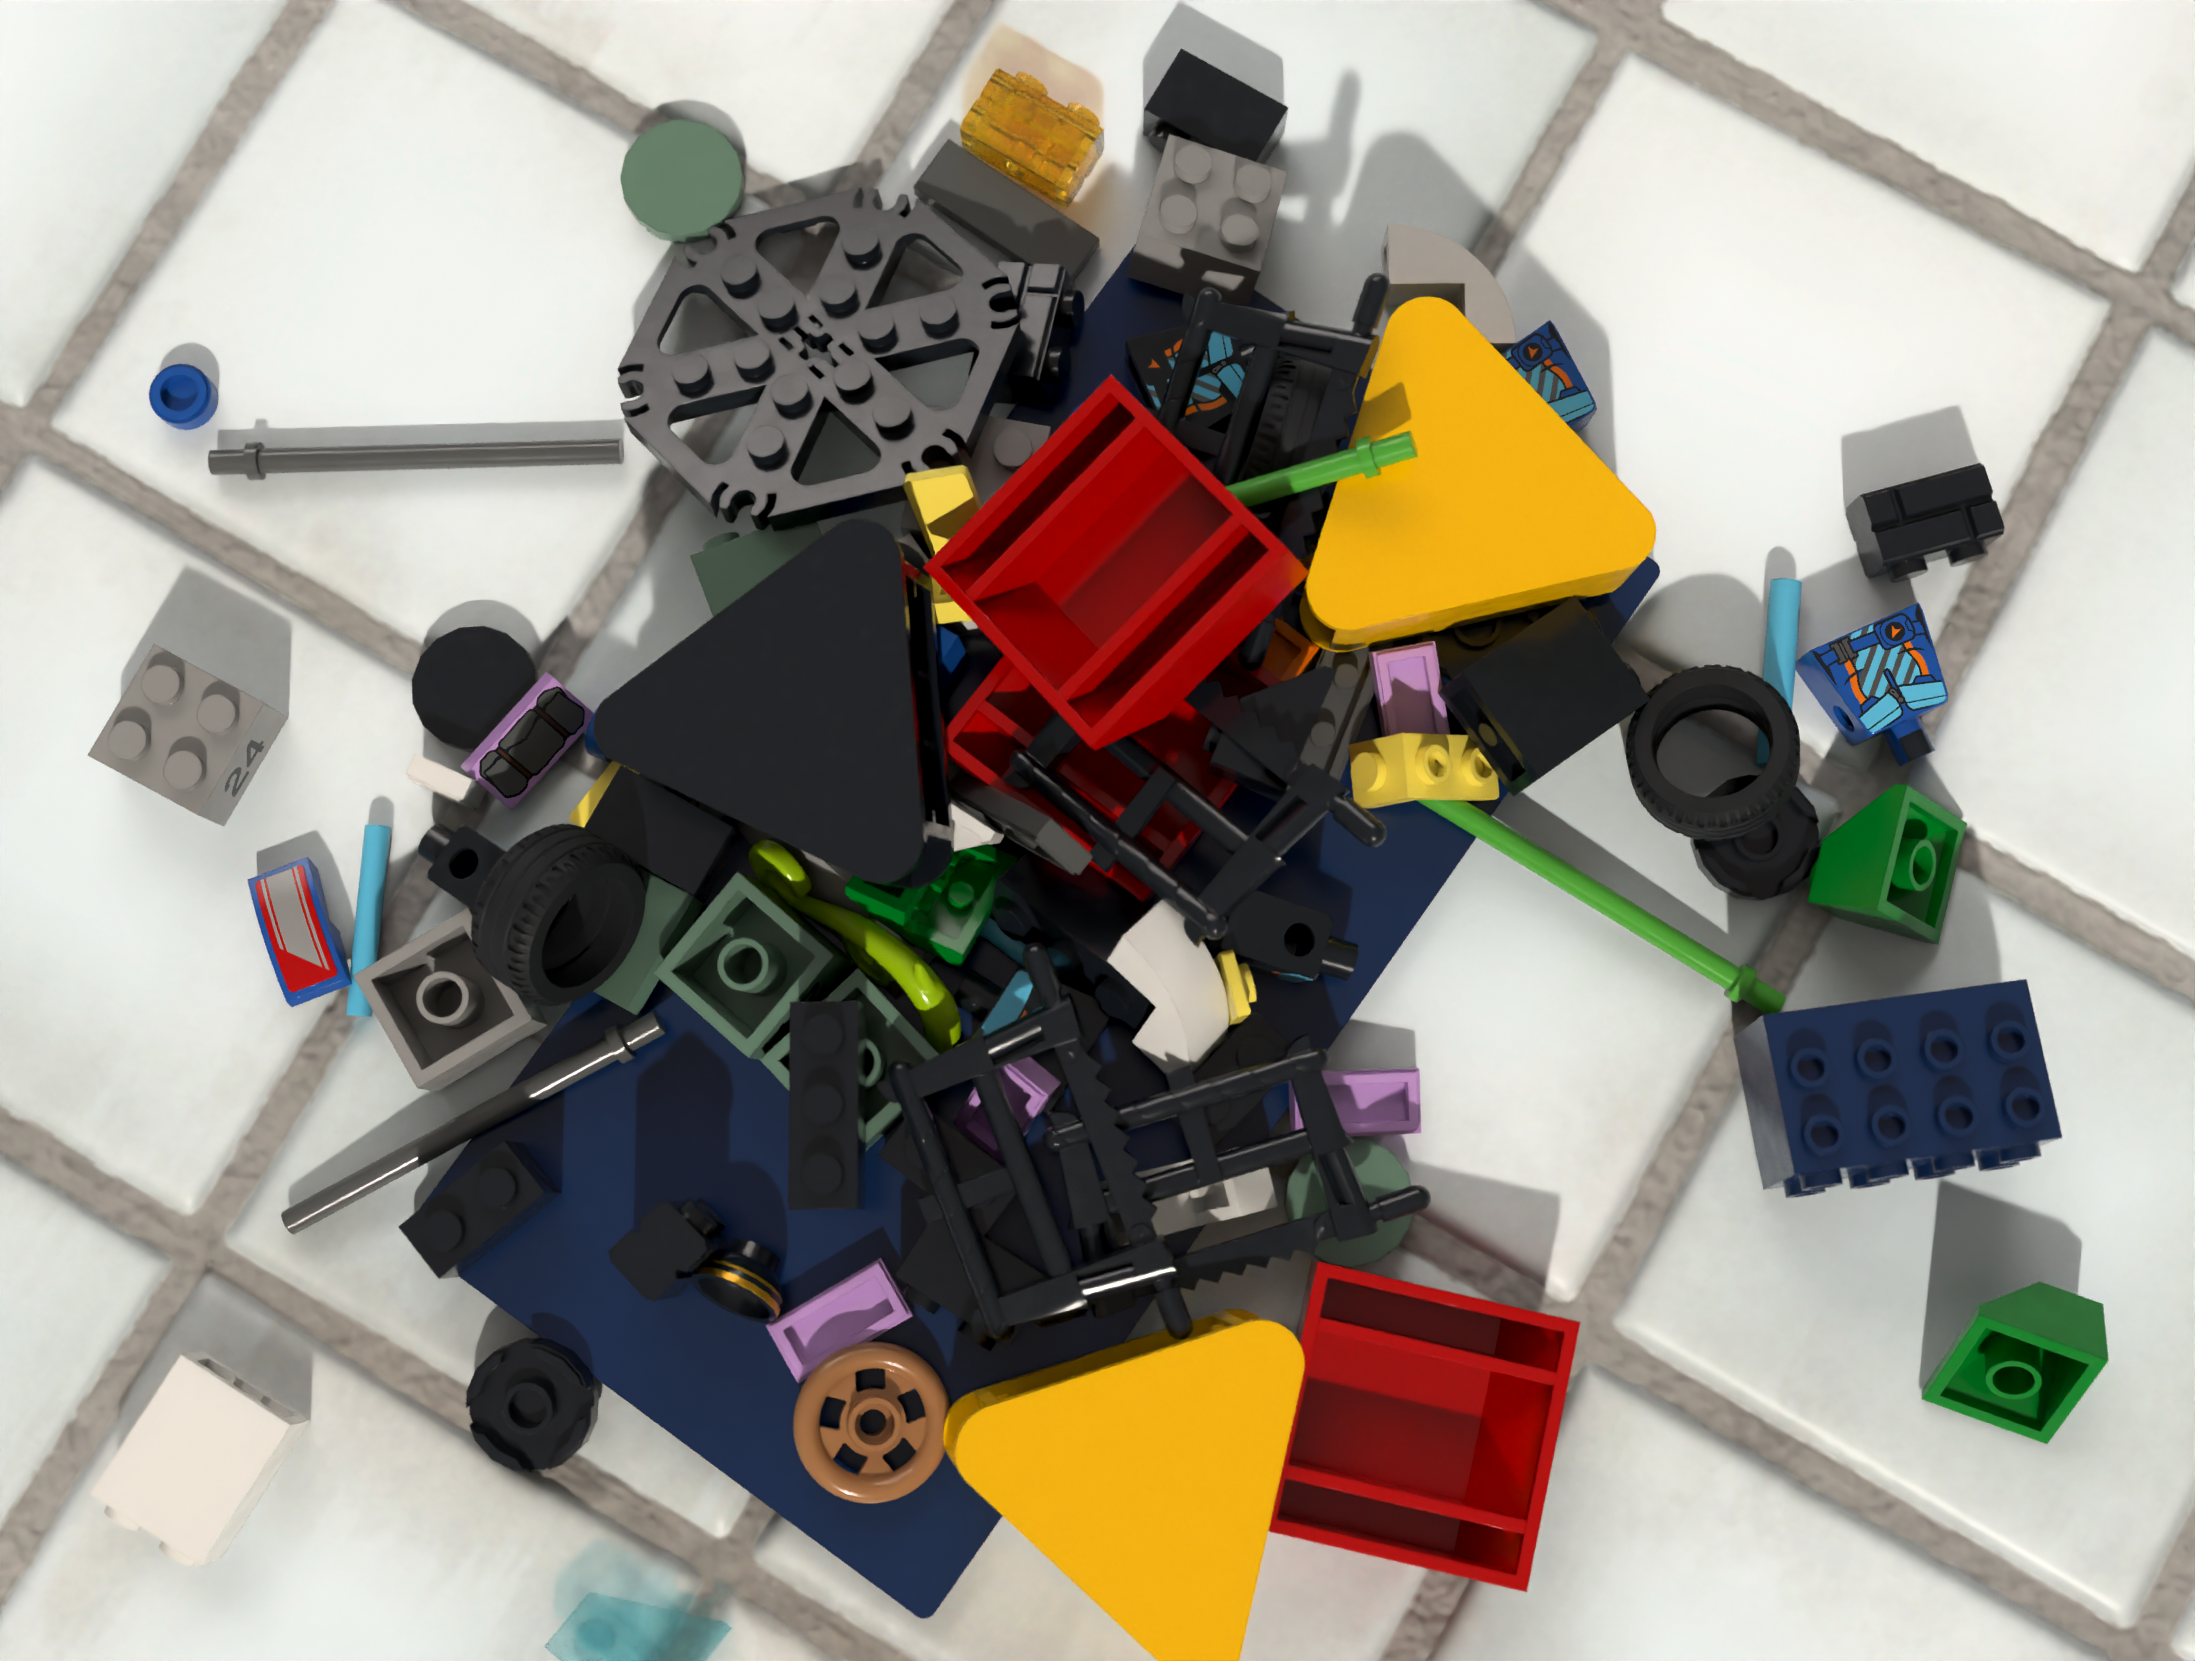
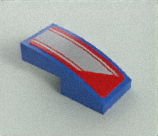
[247,857,352,1007]

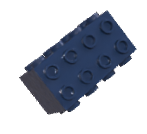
[1733,979,2063,1198]

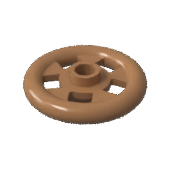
[793,1342,951,1504]

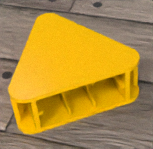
[1299,296,1656,653]
[942,1309,1305,1661]

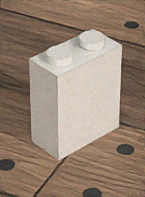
[90,1351,310,1566]

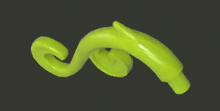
[748,839,962,1054]

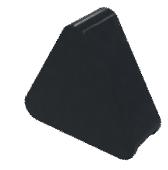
[594,518,954,889]

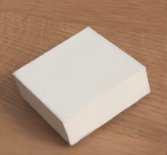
[405,753,487,810]

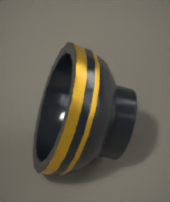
[690,1239,783,1323]

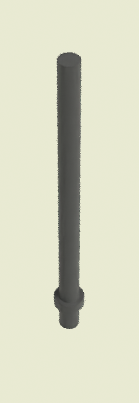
[208,439,624,480]
[281,1010,667,1234]

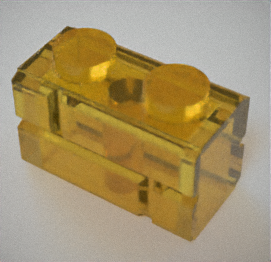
[960,69,1104,208]

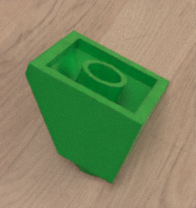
[1808,784,1967,944]
[1921,1282,2109,1444]

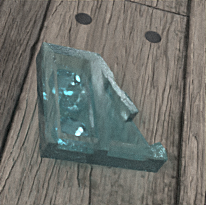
[544,1592,732,1661]

